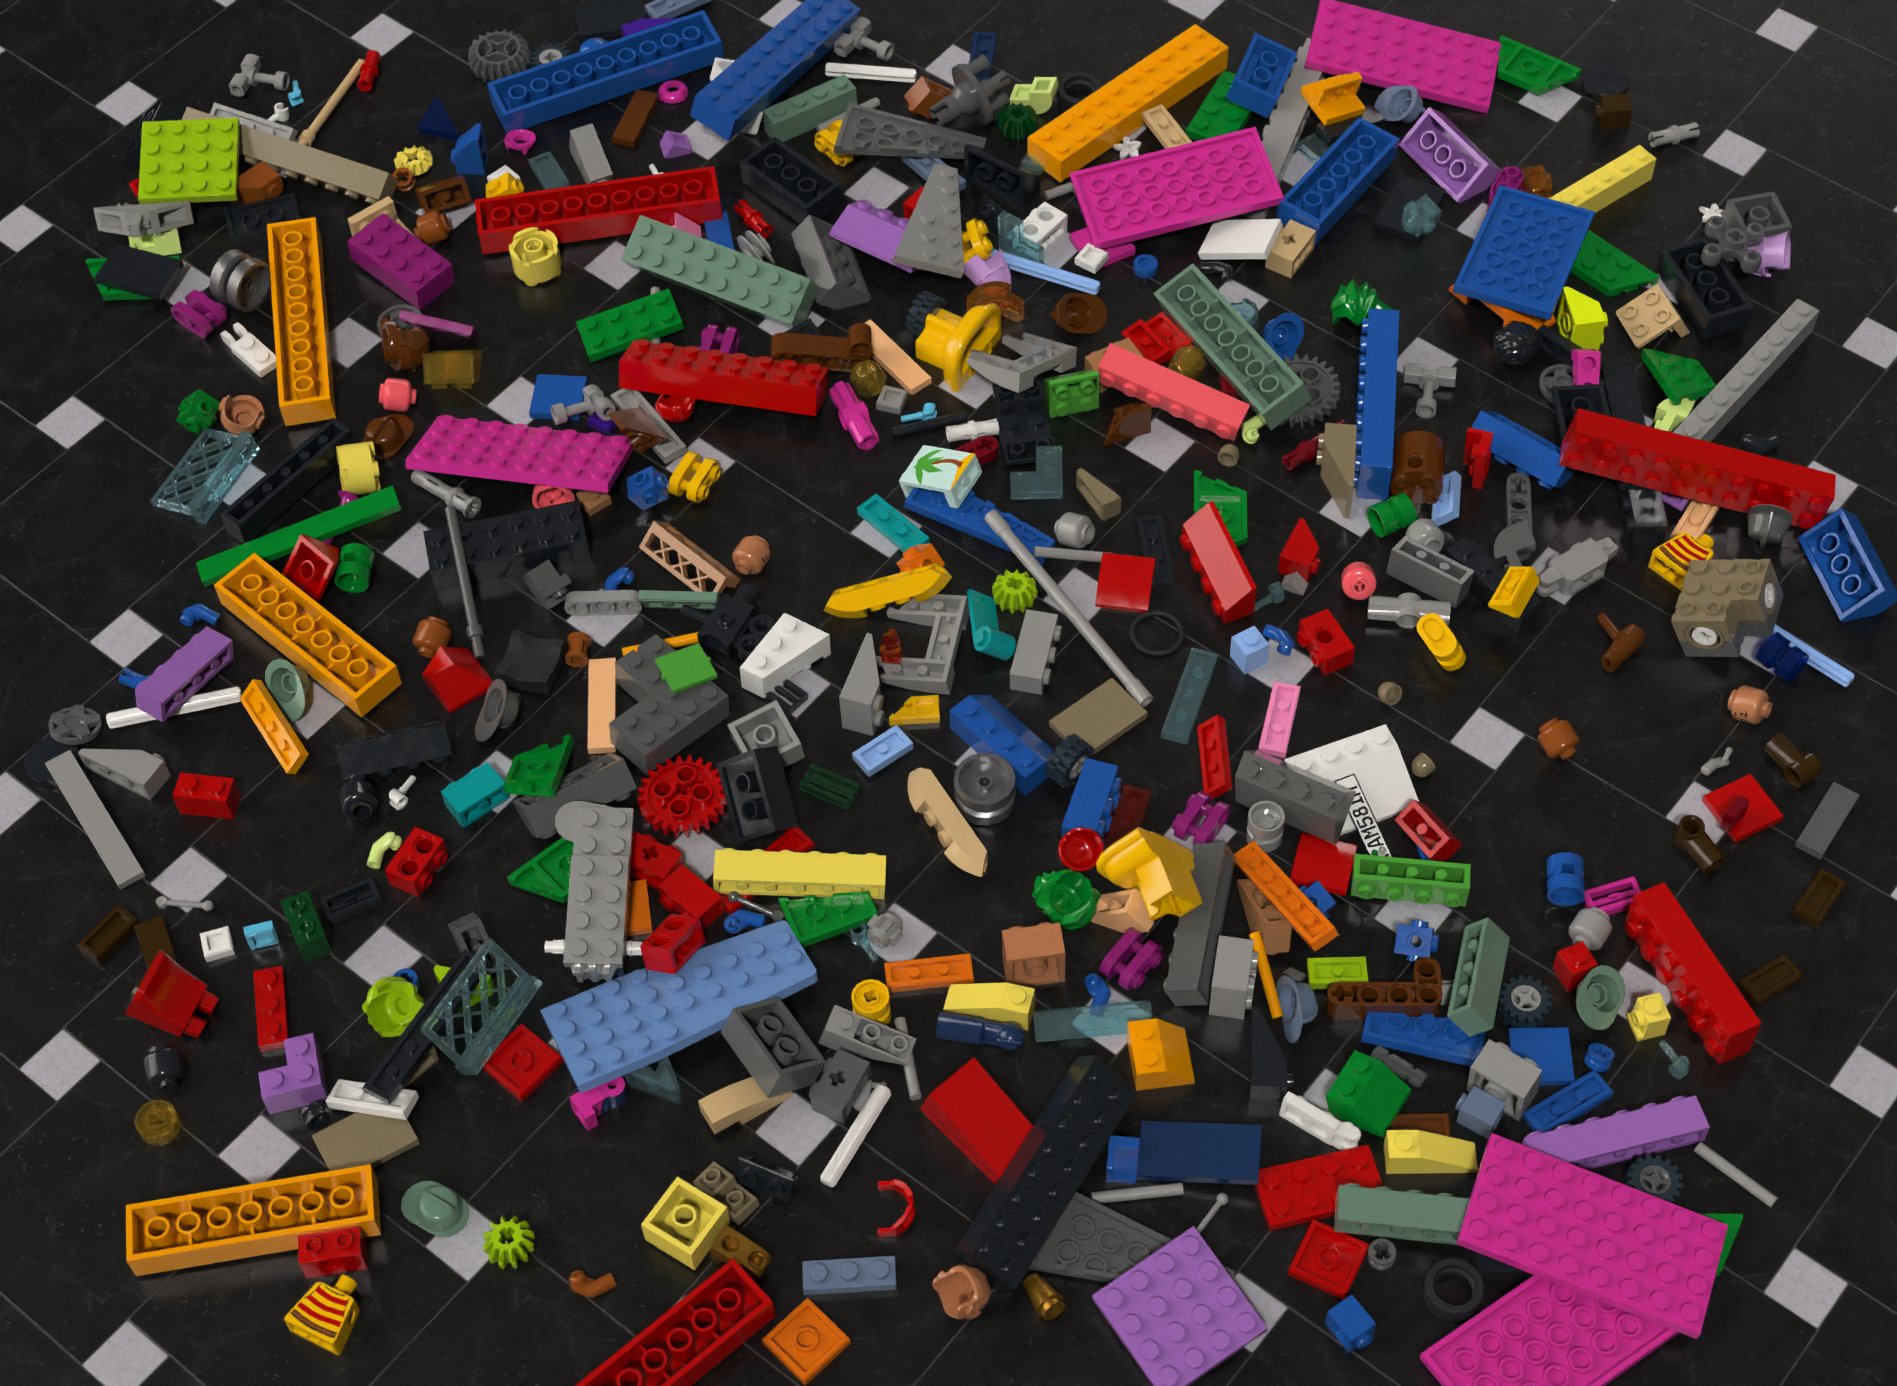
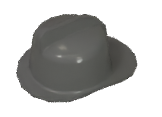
[1747,504,1793,549]
[475,679,521,742]

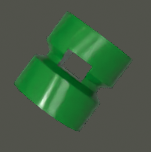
[1367,493,1417,538]
[334,543,375,593]

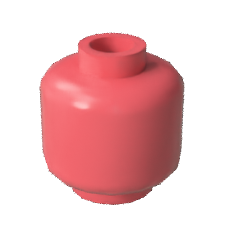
[379,378,416,412]
[1341,562,1377,600]

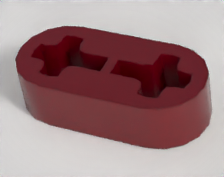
[955,435,998,466]

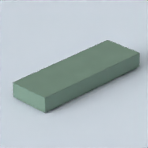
[639,590,721,610]

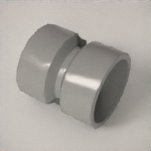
[1246,800,1285,852]

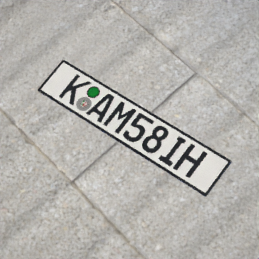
[1334,774,1393,857]

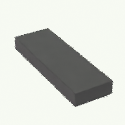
[1795,782,1860,860]

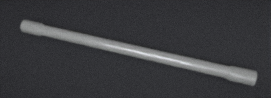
[984,510,1153,707]

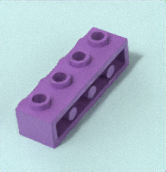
[135,626,234,722]

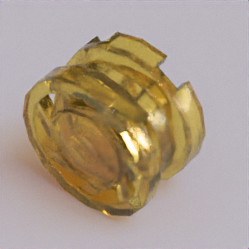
[135,1100,182,1147]

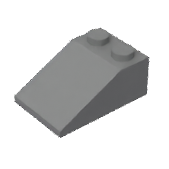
[839,633,885,736]

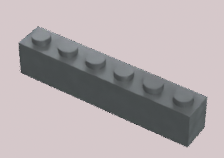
[1164,842,1236,1006]

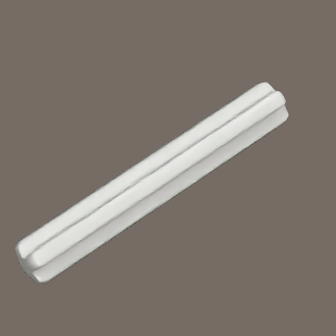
[825,62,917,83]
[820,1084,891,1187]

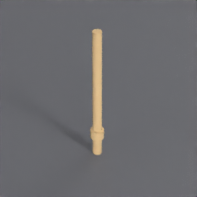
[298,59,365,146]

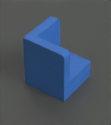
[1106,1135,1140,1184]

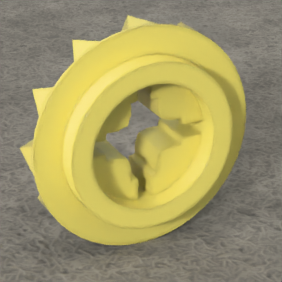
[394,145,433,176]

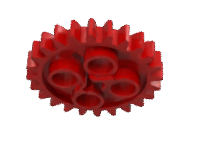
[638,755,727,838]

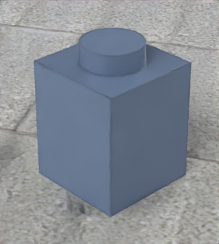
[1455,1086,1506,1139]

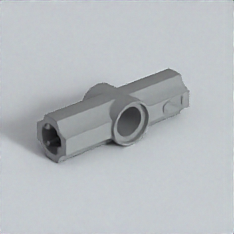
[1367,593,1451,628]

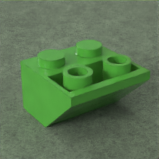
[1043,369,1099,418]

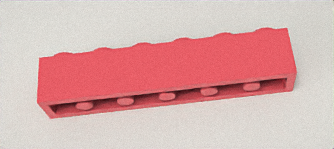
[1097,343,1250,441]

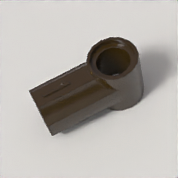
[1764,733,1822,788]
[1673,815,1726,873]

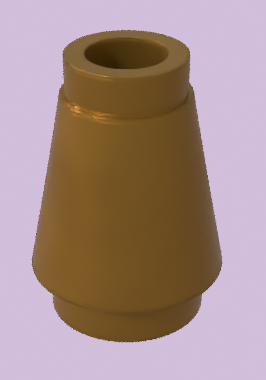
[1023,1273,1065,1320]

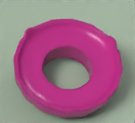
[658,80,688,104]
[505,129,536,155]

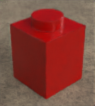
[1552,941,1598,992]

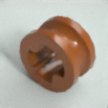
[393,167,416,192]

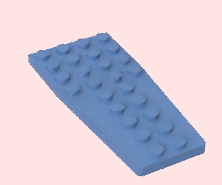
[540,920,818,1094]

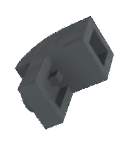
[1493,520,1536,571]
[522,560,571,609]

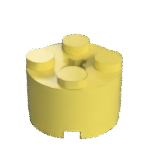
[509,227,562,286]
[336,441,380,495]

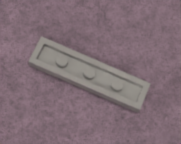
[210,103,297,141]
[610,388,687,464]

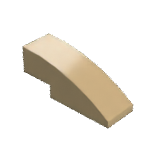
[698,1077,793,1134]

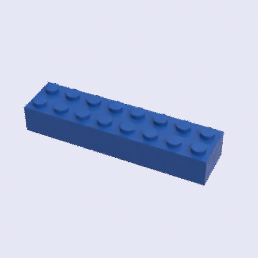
[1354,308,1399,500]

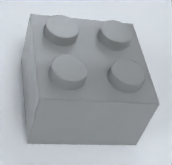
[727,700,805,768]
[1209,935,1259,1020]
[1467,1039,1542,1121]

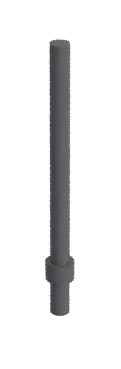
[445,506,485,659]

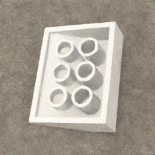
[1284,724,1419,835]

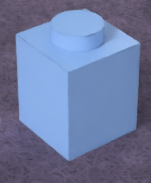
[1230,626,1269,674]

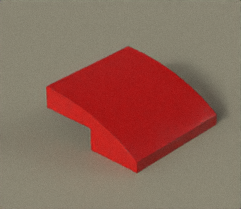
[1121,312,1193,364]
[1095,552,1155,613]
[1290,833,1357,896]

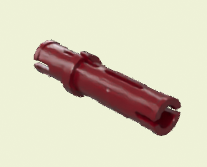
[1282,420,1345,470]

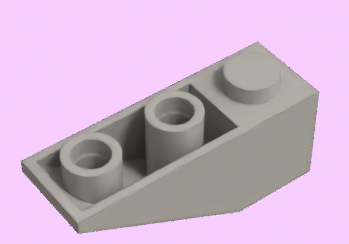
[818,1005,916,1065]

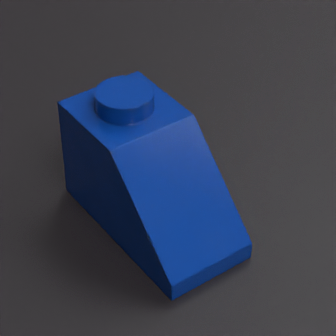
[451,124,489,175]

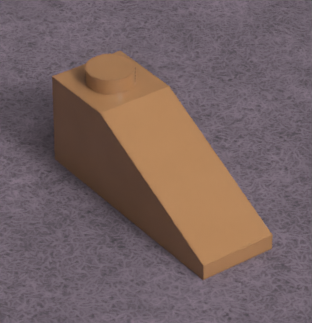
[1237,879,1292,955]

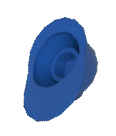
[1262,312,1304,361]

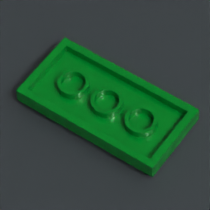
[1185,70,1253,141]
[576,288,684,362]

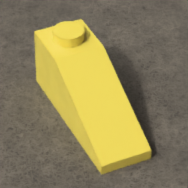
[943,983,1035,1031]
[1383,1130,1478,1174]

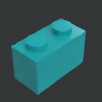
[441,762,510,828]

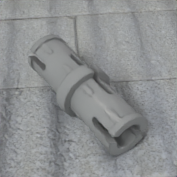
[1649,122,1700,147]

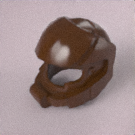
[379,318,431,372]

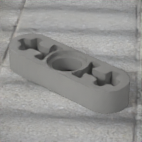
[564,590,642,616]

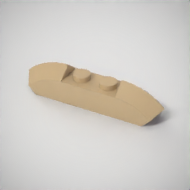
[908,768,988,877]

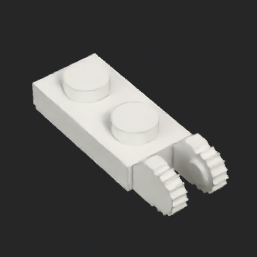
[220,322,277,378]
[1279,1091,1361,1150]

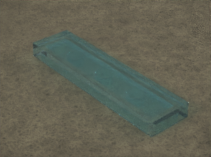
[1161,647,1218,745]
[1033,1000,1152,1042]

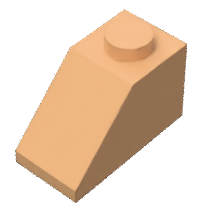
[1091,888,1154,933]

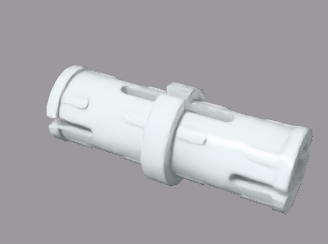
[946,419,999,443]

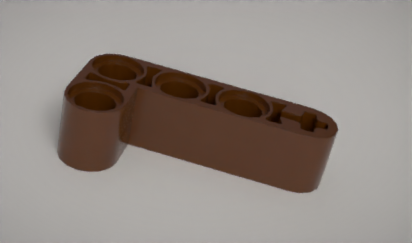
[771,323,872,372]
[1325,957,1443,1019]

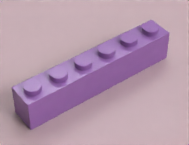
[1522,1096,1710,1170]

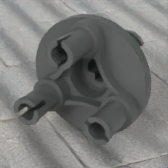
[929,54,1011,126]

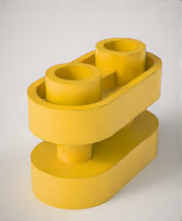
[814,119,861,167]
[962,218,994,264]
[668,451,721,503]
[1417,613,1466,671]

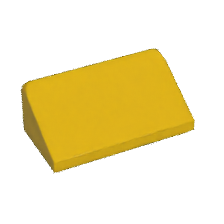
[1488,566,1539,618]

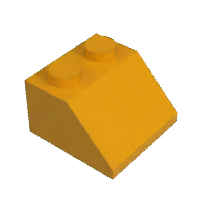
[1127,1018,1195,1091]

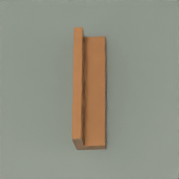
[639,521,740,595]

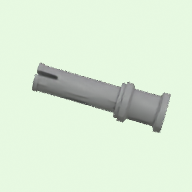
[411,470,481,519]

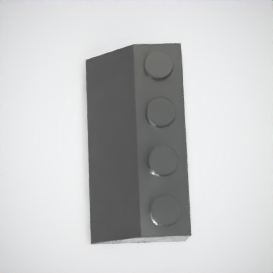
[791,214,872,310]
[1235,750,1356,845]
[512,752,637,839]

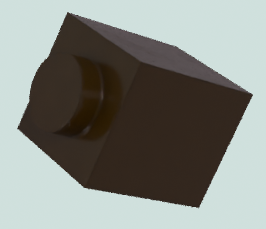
[1594,94,1633,129]

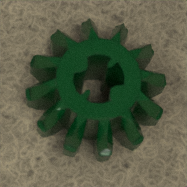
[998,102,1037,142]

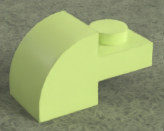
[1009,77,1059,114]
[1653,398,1695,432]

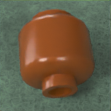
[414,210,452,246]
[413,616,452,658]
[1537,717,1580,760]

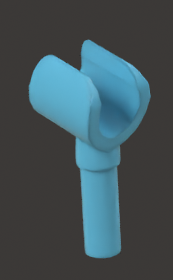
[287,80,304,106]
[901,403,937,422]

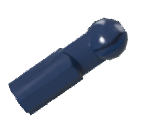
[936,1011,1025,1051]

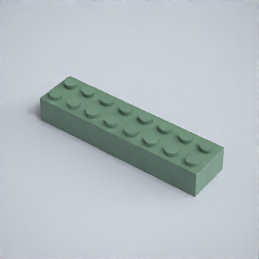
[621,215,819,329]
[1153,263,1312,431]

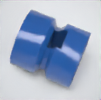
[1546,852,1585,906]

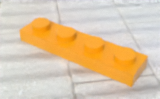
[240,679,309,774]

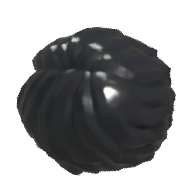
[1492,321,1541,366]

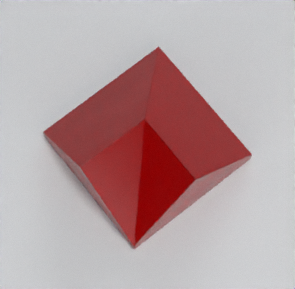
[282,534,339,604]
[422,646,493,713]

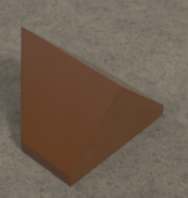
[1103,402,1152,446]
[608,407,669,454]

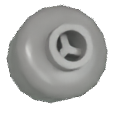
[1054,512,1095,549]
[1405,518,1445,553]
[1568,907,1612,951]

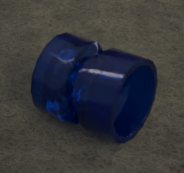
[1755,632,1809,683]

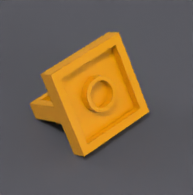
[1300,71,1366,126]

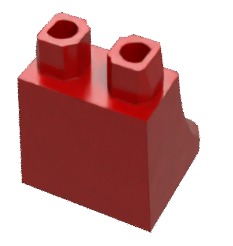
[125,949,219,1038]

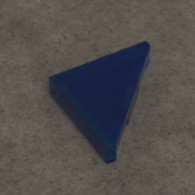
[417,97,460,141]

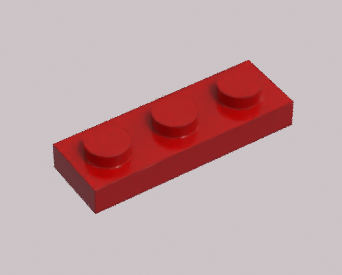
[1197,715,1232,800]
[253,966,290,1052]

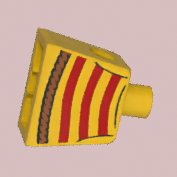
[1648,532,1714,591]
[284,1275,360,1356]

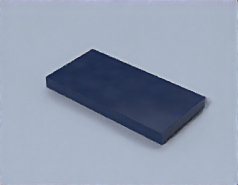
[1137,1121,1263,1185]

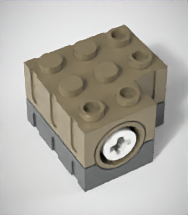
[1671,559,1784,657]

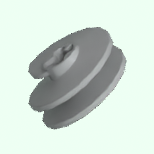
[737,230,776,265]

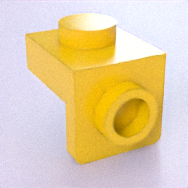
[486,172,524,198]

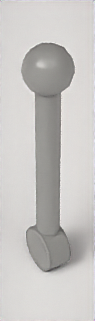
[156,896,214,911]
[1196,1193,1228,1234]

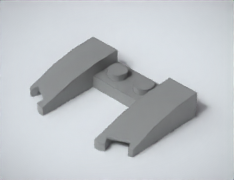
[967,333,1077,393]
[875,594,970,695]

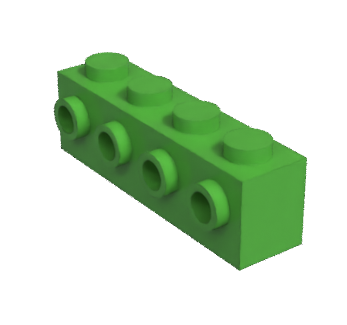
[1351,854,1471,907]

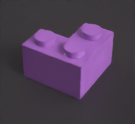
[258,1033,328,1114]

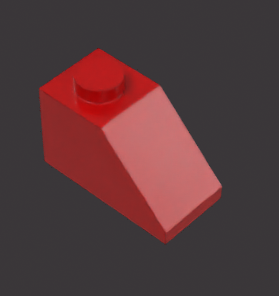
[1278,518,1321,582]

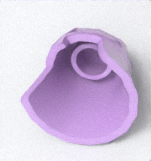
[1738,231,1791,277]
[963,250,1012,300]

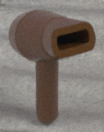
[1597,613,1645,672]

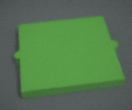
[655,643,717,694]

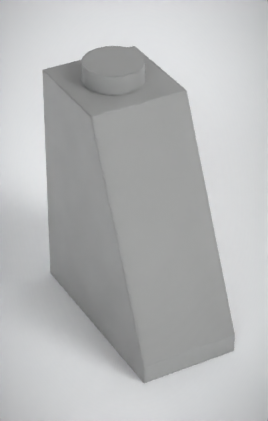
[569,123,613,184]

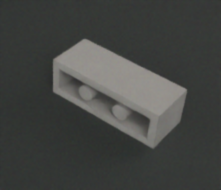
[1010,609,1062,695]

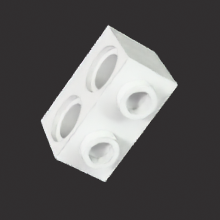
[1013,202,1067,260]

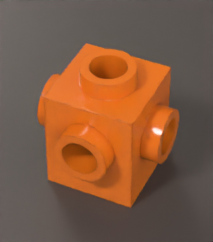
[897,543,945,572]

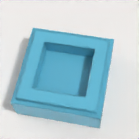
[243,920,279,950]

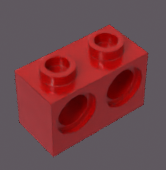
[385,827,448,897]
[640,914,705,974]

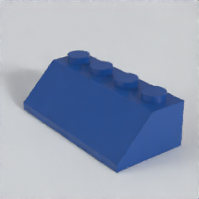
[1472,410,1576,489]
[1798,508,1897,622]
[949,695,1055,796]

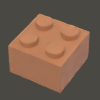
[1002,922,1065,987]

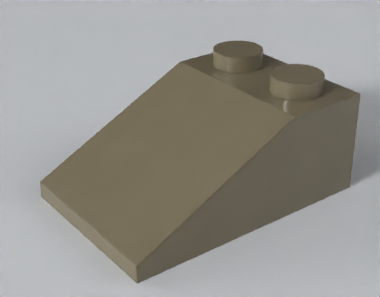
[1316,423,1357,519]

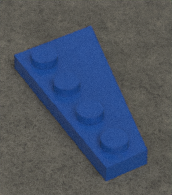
[1361,1012,1486,1067]

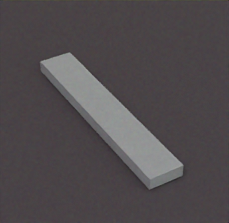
[45,750,145,890]

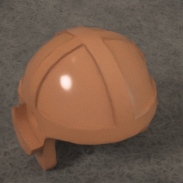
[218,395,266,436]
[932,1264,991,1319]

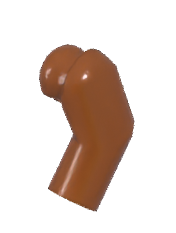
[569,1270,617,1298]

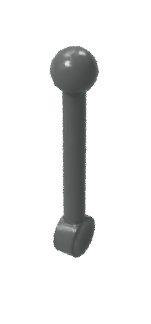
[728,891,784,922]

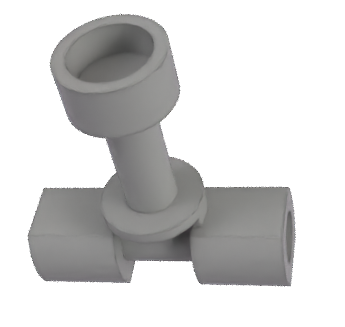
[834,17,894,61]
[229,54,290,97]
[1404,363,1457,418]
[550,385,615,425]

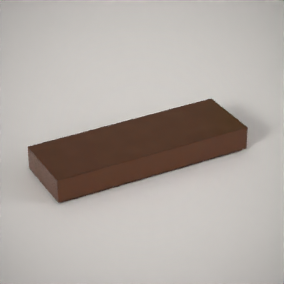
[612,90,659,148]

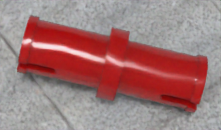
[357,50,381,92]
[734,199,773,238]

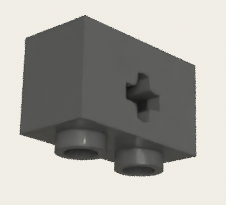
[809,1049,871,1124]

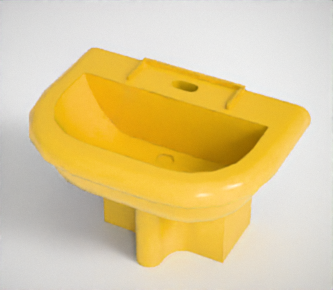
[915,303,1001,392]
[1096,827,1203,920]

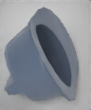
[1374,85,1426,123]
[1276,975,1318,1043]

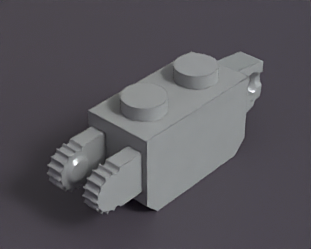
[1536,537,1619,597]

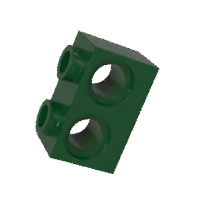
[280,890,332,963]

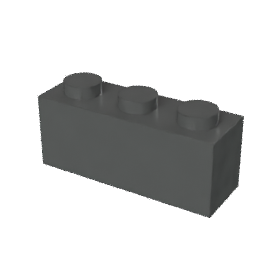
[1386,536,1474,608]

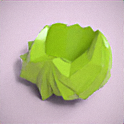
[362,977,425,1037]

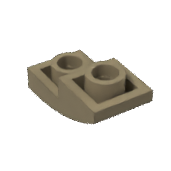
[693,1162,760,1226]

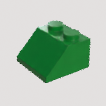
[1326,1050,1411,1138]

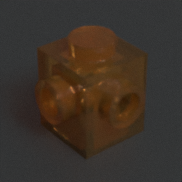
[1521,164,1553,198]

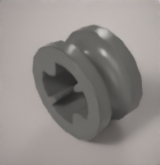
[1367,1239,1396,1271]

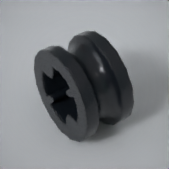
[300,1101,331,1130]

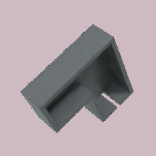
[609,634,729,775]

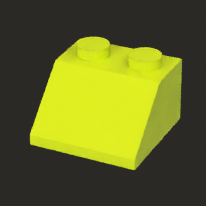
[1556,287,1608,351]

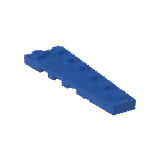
[904,487,1055,565]

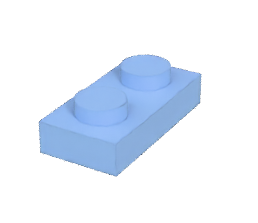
[1432,471,1461,526]
[852,725,913,777]

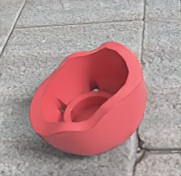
[532,484,575,509]

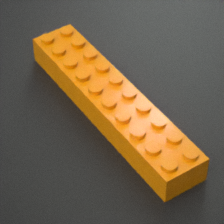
[1027,24,1229,183]
[267,217,336,426]

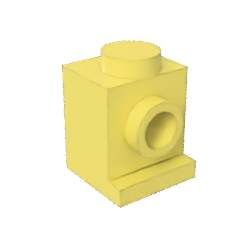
[1626,993,1671,1041]

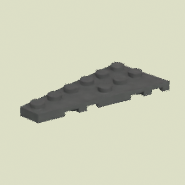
[833,103,987,159]
[1029,1192,1234,1283]

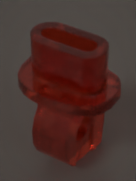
[879,628,903,664]

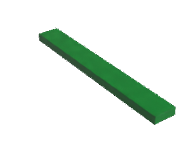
[196,485,402,587]

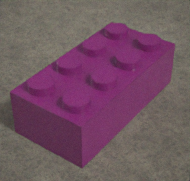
[348,213,455,311]

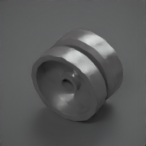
[209,249,271,312]
[954,753,1016,826]

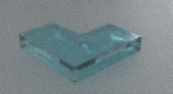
[998,211,1044,264]
[1010,446,1063,499]

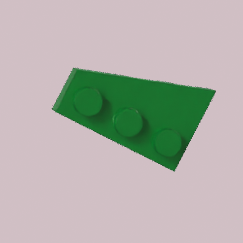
[778,891,878,947]

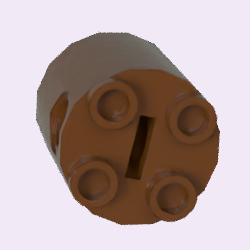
[1390,430,1445,504]

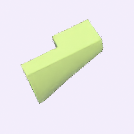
[128,228,182,256]

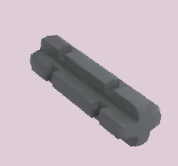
[1371,1046,1427,1087]

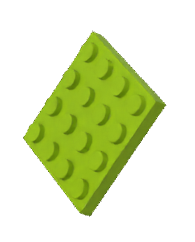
[138,118,240,204]

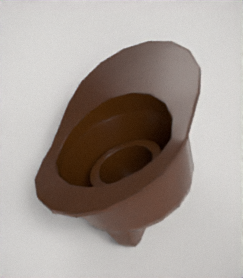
[1050,293,1107,334]
[362,414,414,460]

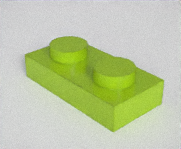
[1307,957,1368,989]

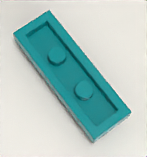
[857,494,930,552]

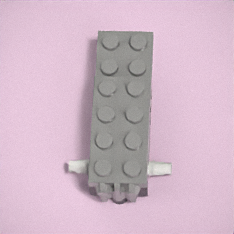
[545,807,642,985]

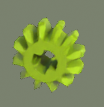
[992,569,1037,615]
[482,1215,535,1269]

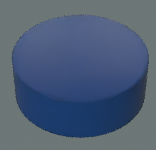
[1133,254,1158,278]

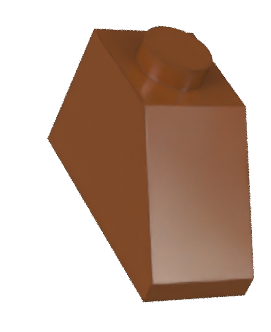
[904,76,952,119]
[230,160,285,205]

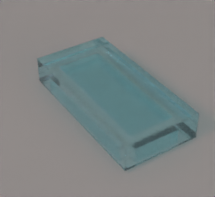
[528,151,570,190]

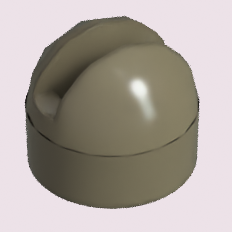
[1217,444,1239,467]
[1378,682,1402,705]
[1411,753,1436,777]

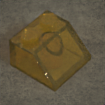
[423,350,482,389]

